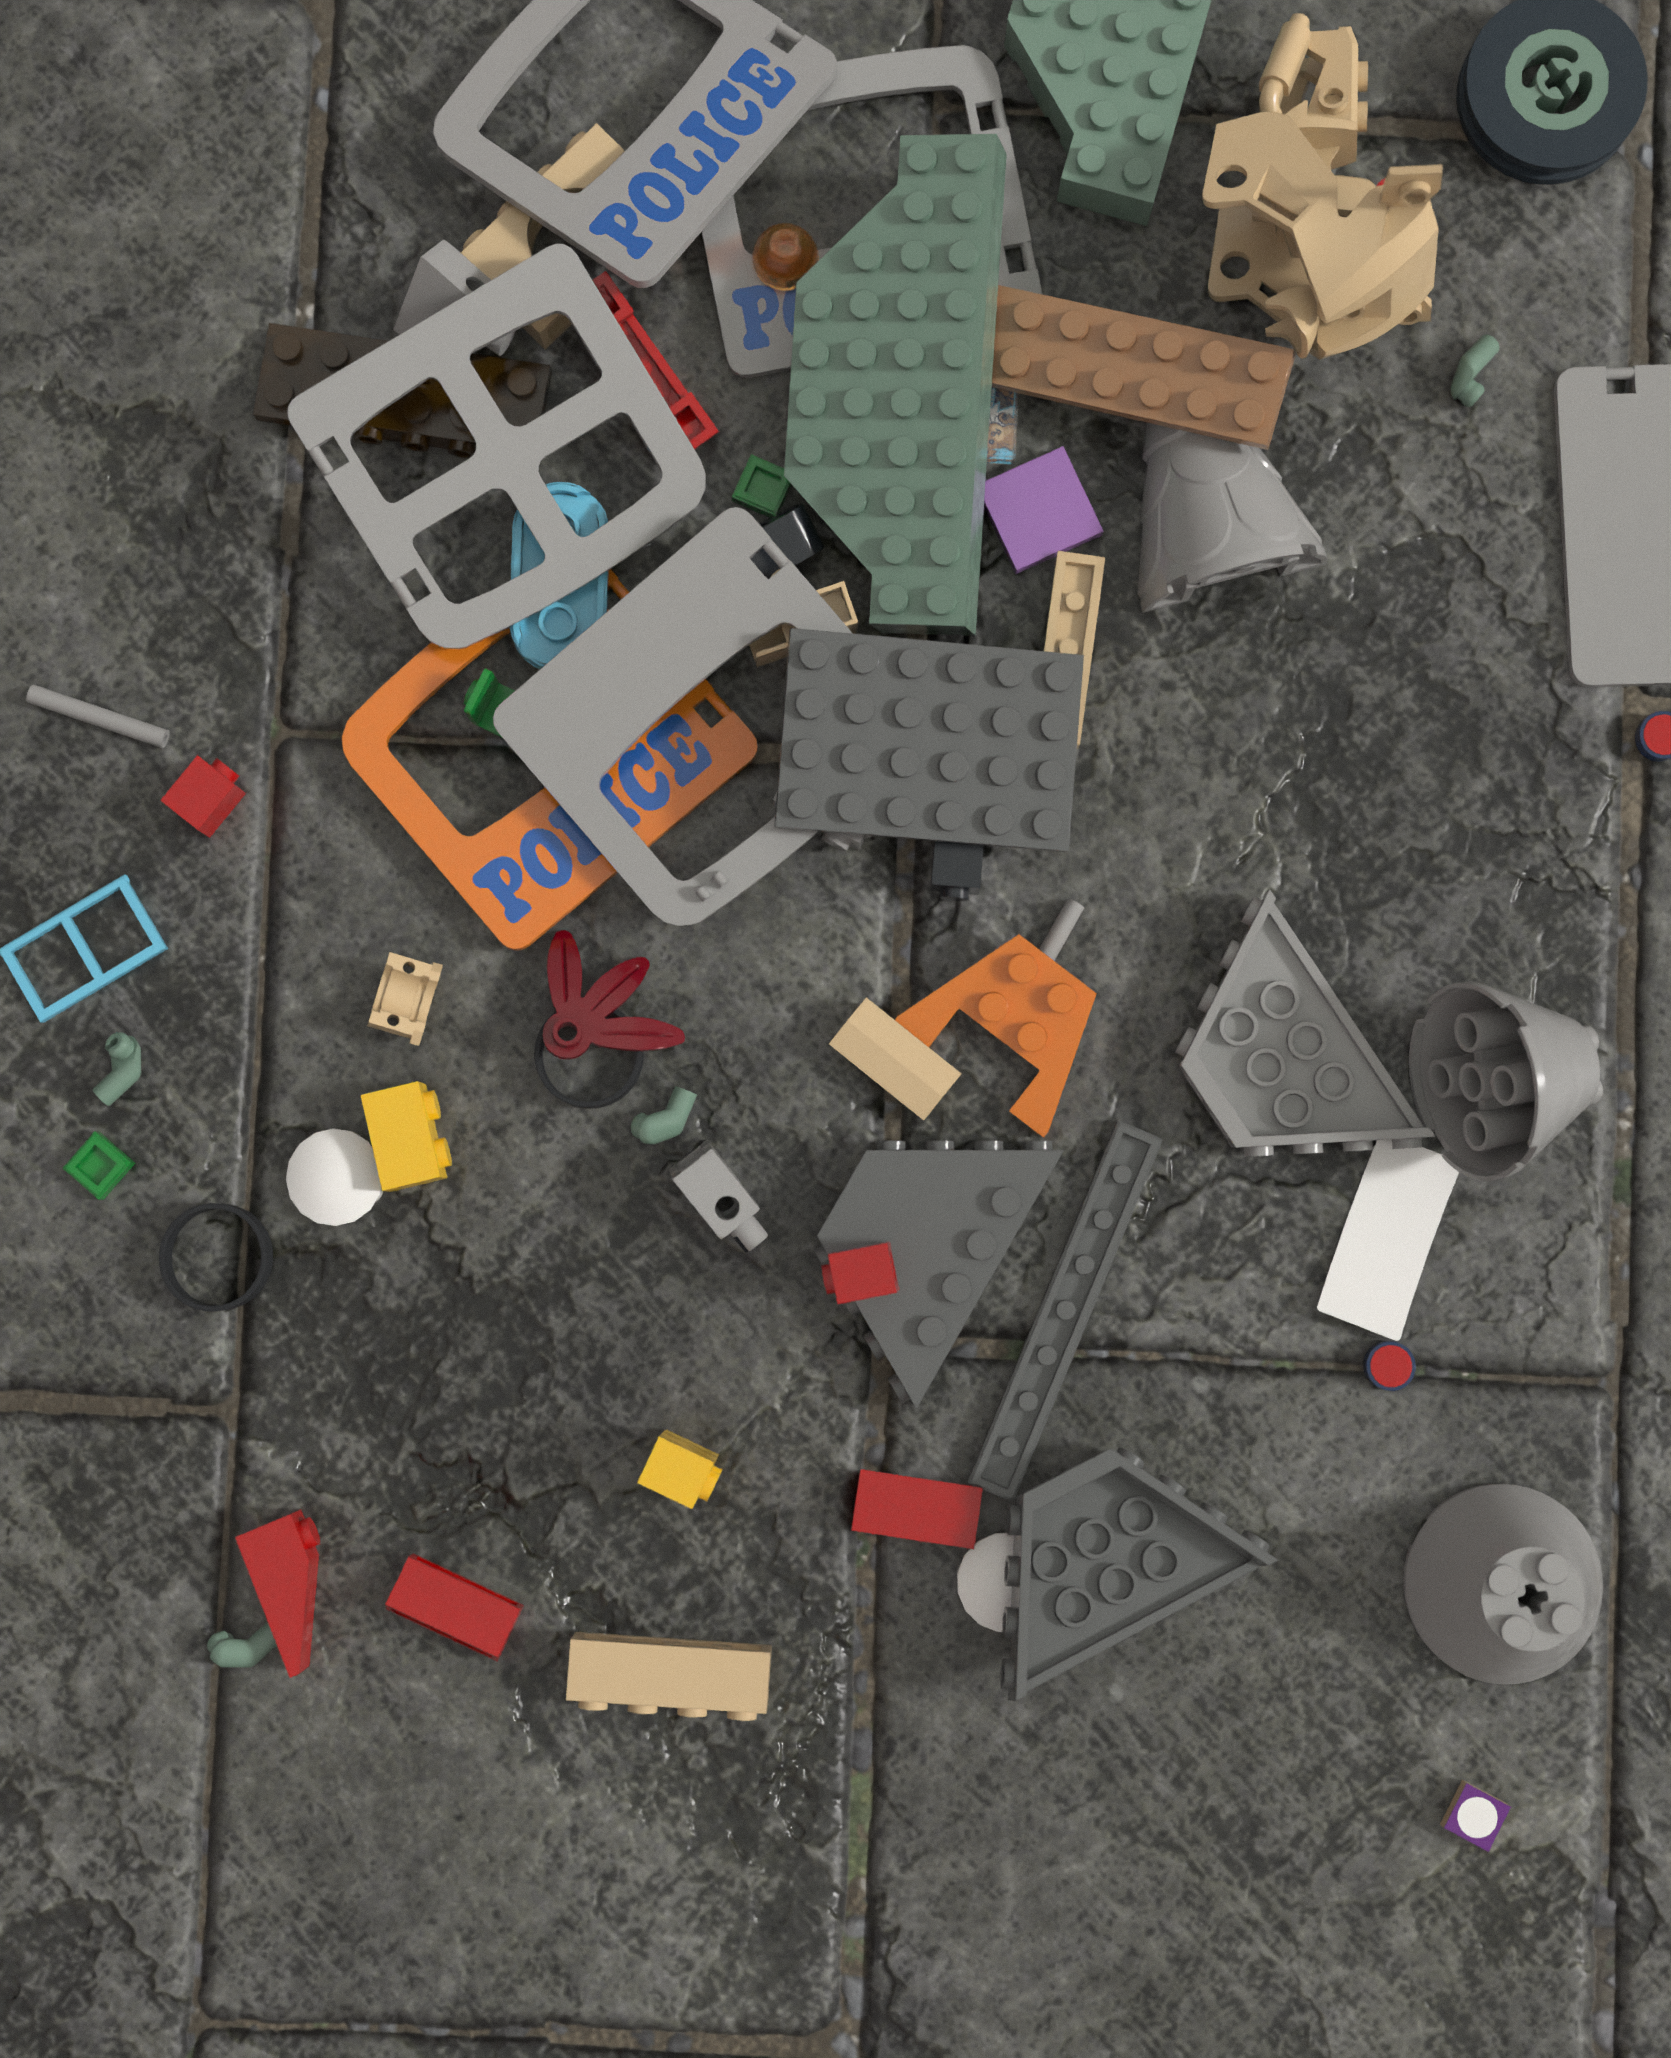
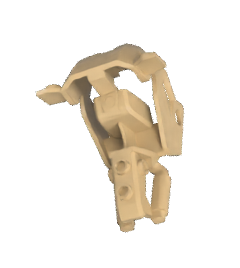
[1203,13,1442,360]

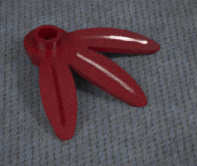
[543,930,685,1060]

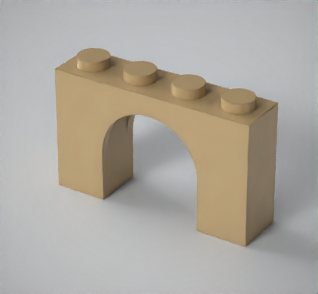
[461,123,625,350]

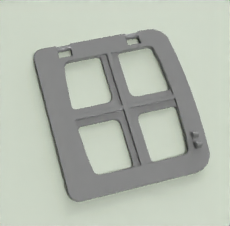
[288,244,706,649]

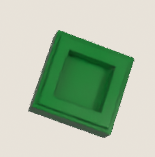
[732,454,792,518]
[63,1131,135,1200]

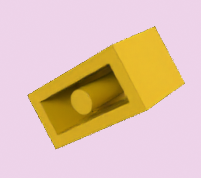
[361,1081,452,1192]
[637,1429,722,1509]

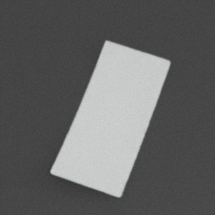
[1317,1139,1459,1341]

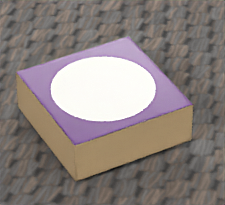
[1440,1780,1511,1852]

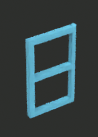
[0,874,168,1023]

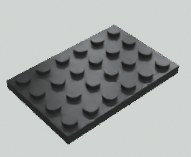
[774,628,1084,852]

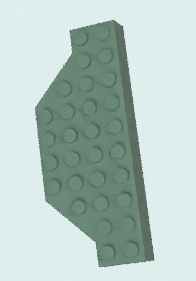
[1004,0,1211,226]
[784,134,1007,636]

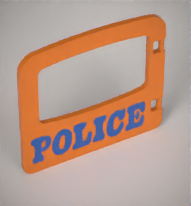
[342,569,758,951]

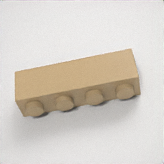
[566,1632,772,1721]

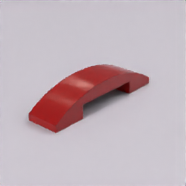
[592,271,719,449]

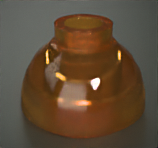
[752,223,819,291]

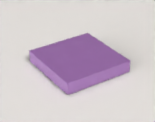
[984,446,1103,574]

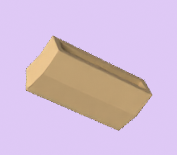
[829,997,961,1120]

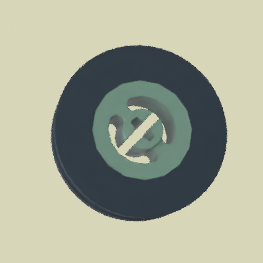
[1456,0,1648,185]

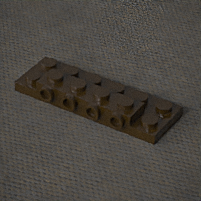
[253,323,552,459]

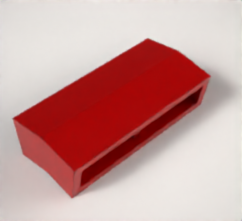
[851,1469,983,1549]
[385,1553,524,1662]

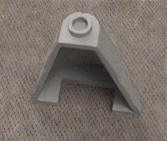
[1137,422,1328,613]

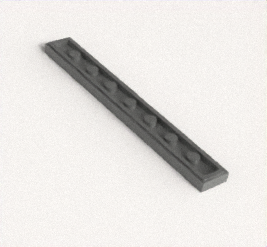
[967,1120,1163,1502]

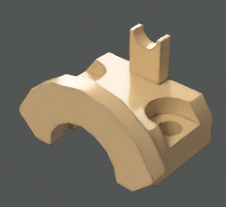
[367,952,443,1046]

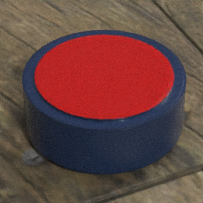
[1635,711,1671,762]
[1363,1341,1416,1391]

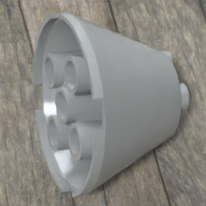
[1409,981,1603,1181]
[1403,1483,1603,1685]

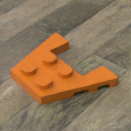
[895,934,1097,1138]

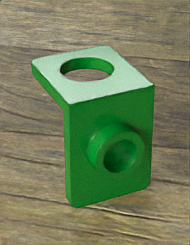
[464,668,515,738]

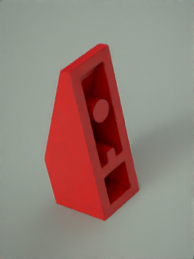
[235,1509,320,1678]

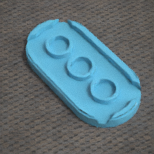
[510,482,609,669]

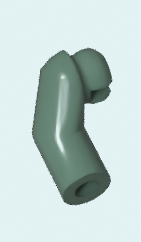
[1450,334,1500,407]
[92,1032,141,1106]
[631,1086,697,1145]
[207,1621,277,1668]

